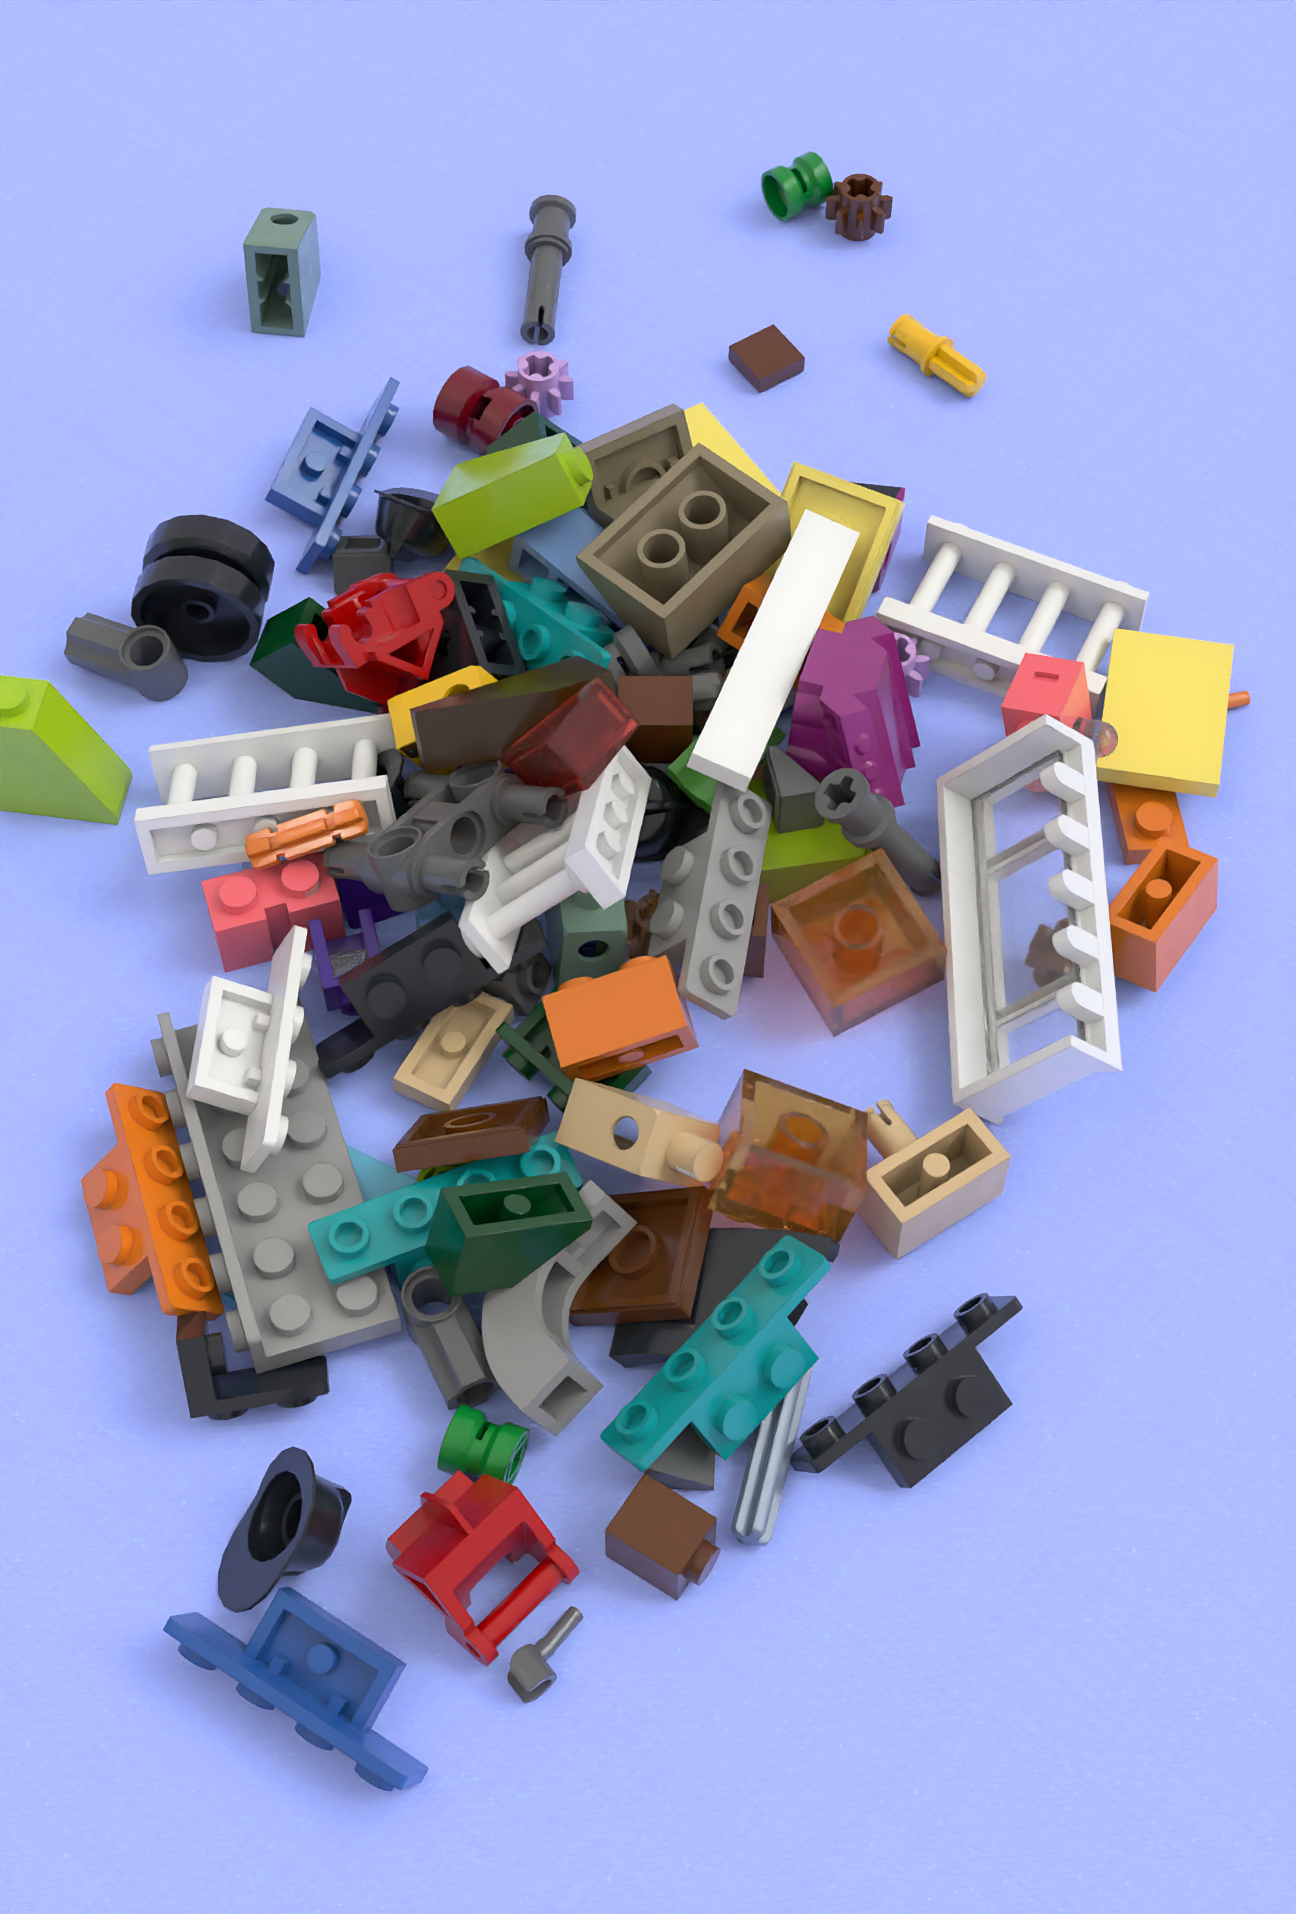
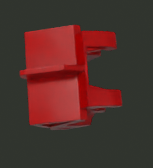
[294,572,455,705]
[385,1470,580,1667]

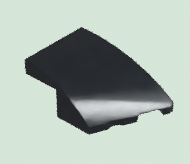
[609,1228,840,1368]

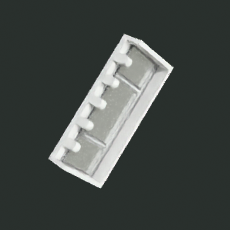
[936,714,1123,1125]

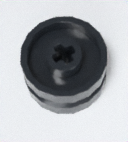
[131,514,275,662]

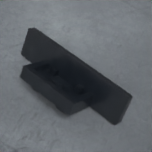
[315,910,548,1079]
[790,1293,1023,1489]

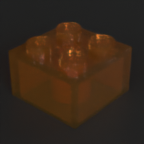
[770,847,947,1037]
[707,1068,868,1243]

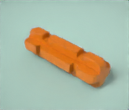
[245,799,369,870]

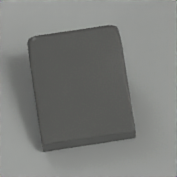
[332,535,394,595]
[763,746,824,834]
[644,1425,715,1490]

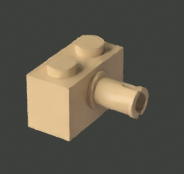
[855,1099,1011,1260]

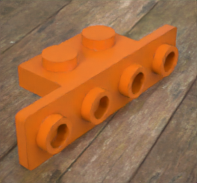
[81,1083,224,1321]

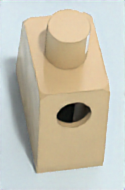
[555,1078,723,1187]

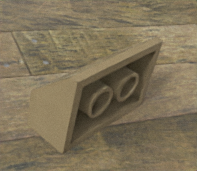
[576,442,792,661]

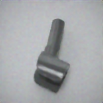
[507,1606,584,1703]

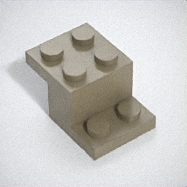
[573,403,693,529]

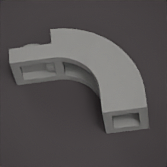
[482,1179,637,1437]

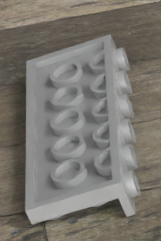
[150,996,403,1374]

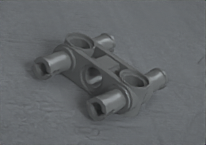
[323,760,569,912]

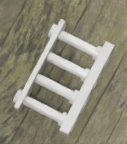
[876,515,1150,727]
[134,713,397,875]
[458,733,652,974]

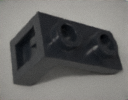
[176,1311,330,1420]

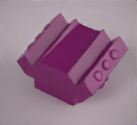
[786,616,921,822]

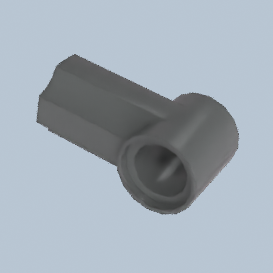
[64,612,188,701]
[401,1265,501,1410]

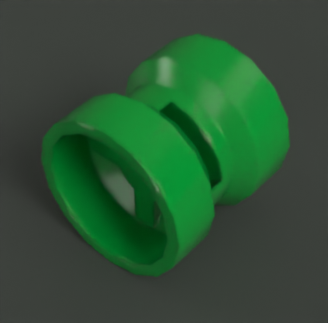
[761,151,833,222]
[437,1404,530,1485]

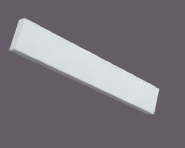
[686,509,860,792]

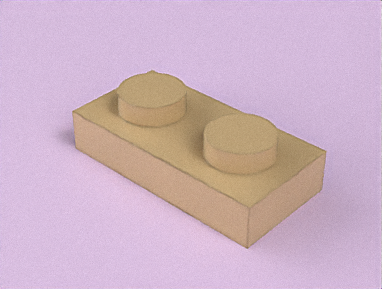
[393,992,514,1112]

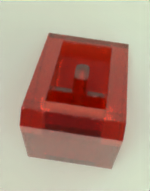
[501,676,639,799]

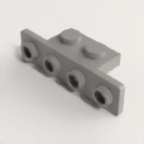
[648,781,772,1020]

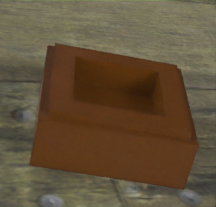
[728,324,805,393]

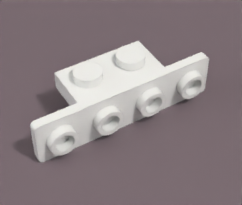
[186,925,312,1174]

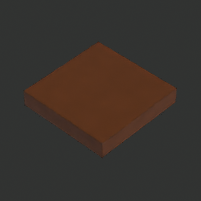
[392,1096,550,1173]
[569,1186,716,1327]

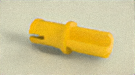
[887,314,987,397]

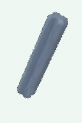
[730,1366,813,1546]

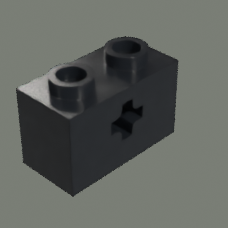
[428,569,527,682]

